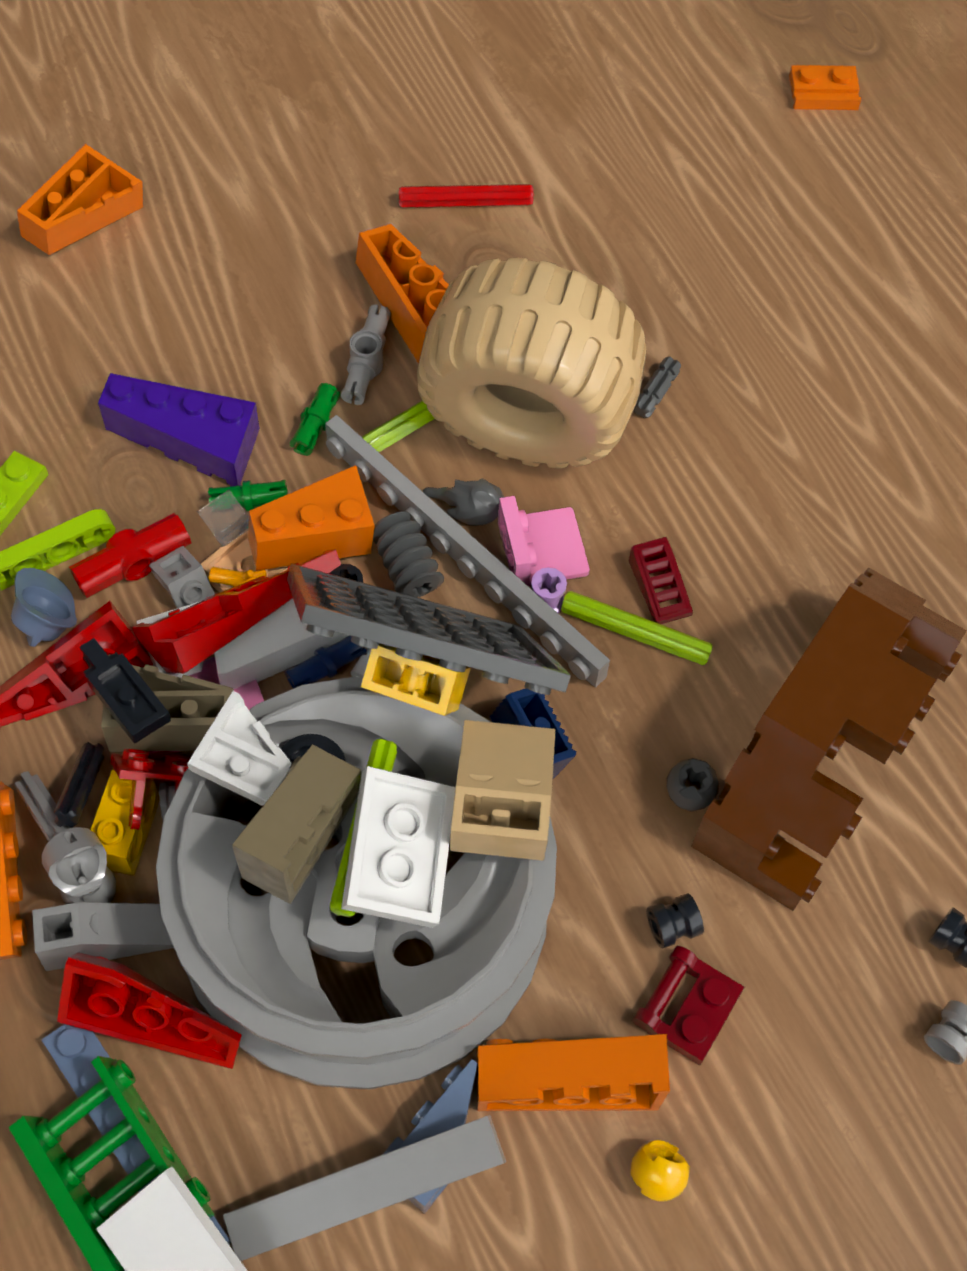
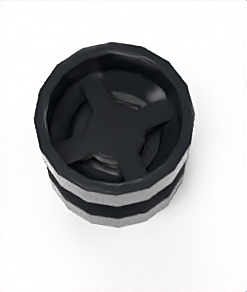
[646,893,704,949]
[928,907,967,968]

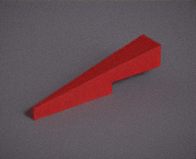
[132,549,341,674]
[0,600,154,728]

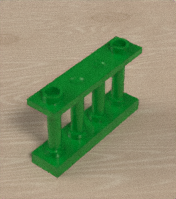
[8,1056,215,1271]

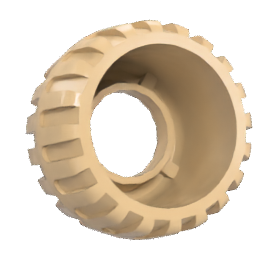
[417,258,646,469]

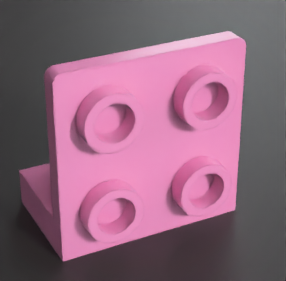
[498,496,590,586]

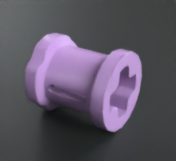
[531,567,567,613]

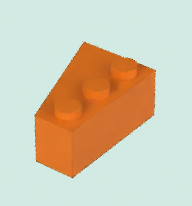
[17,144,143,255]
[248,465,375,571]

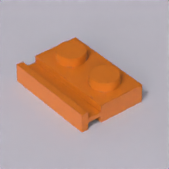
[789,65,861,110]

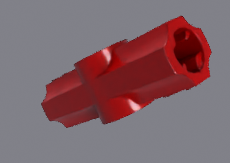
[69,513,192,598]

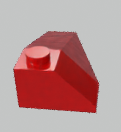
[57,952,242,1069]

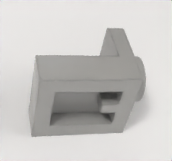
[149,546,214,608]

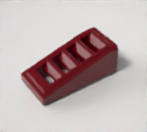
[628,537,693,624]

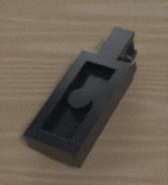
[80,638,171,744]

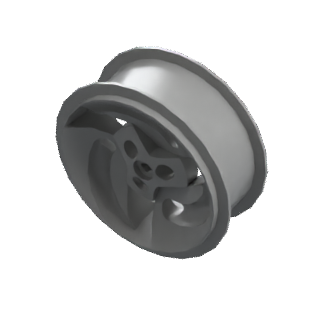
[156,677,557,1090]

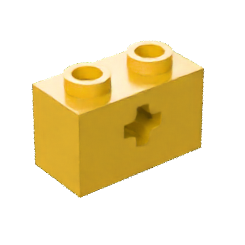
[361,643,471,716]

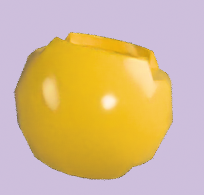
[630,1140,690,1202]

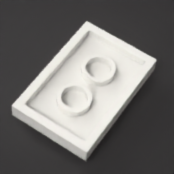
[341,766,456,928]

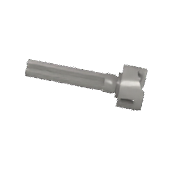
[14,771,107,897]

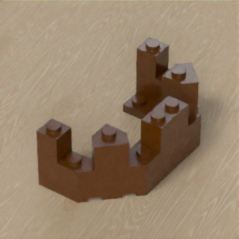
[691,568,967,911]

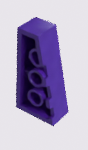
[98,373,260,486]

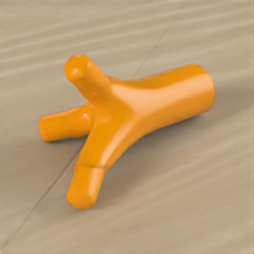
[209,566,267,587]

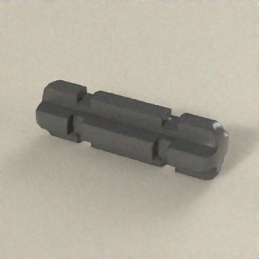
[633,356,681,418]

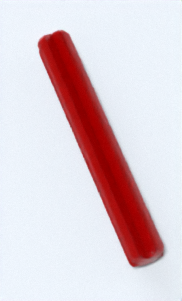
[398,184,534,208]

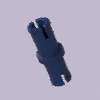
[284,635,367,689]

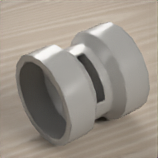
[924,1000,967,1065]

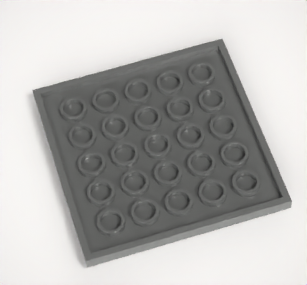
[287,563,571,695]

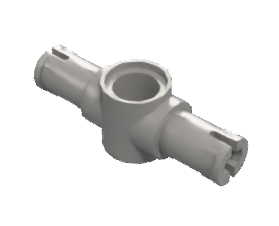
[341,304,391,405]

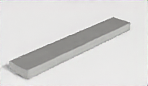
[223,1115,506,1261]

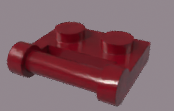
[632,945,745,1065]

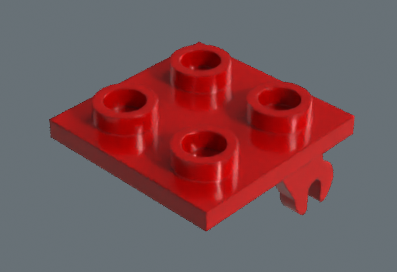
[110,749,191,830]

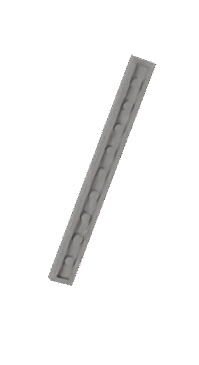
[325,415,610,688]

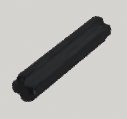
[54,742,105,828]

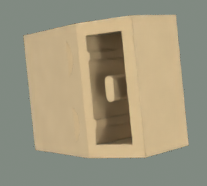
[450,720,555,861]

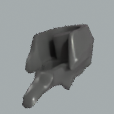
[423,478,504,526]

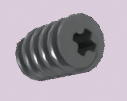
[373,511,444,597]

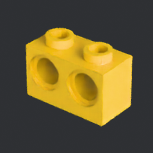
[90,770,160,876]

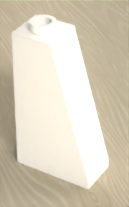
[215,599,349,690]

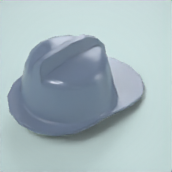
[11,568,77,647]

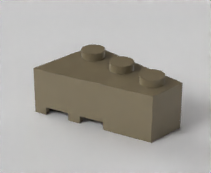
[101,655,234,752]
[232,745,362,904]

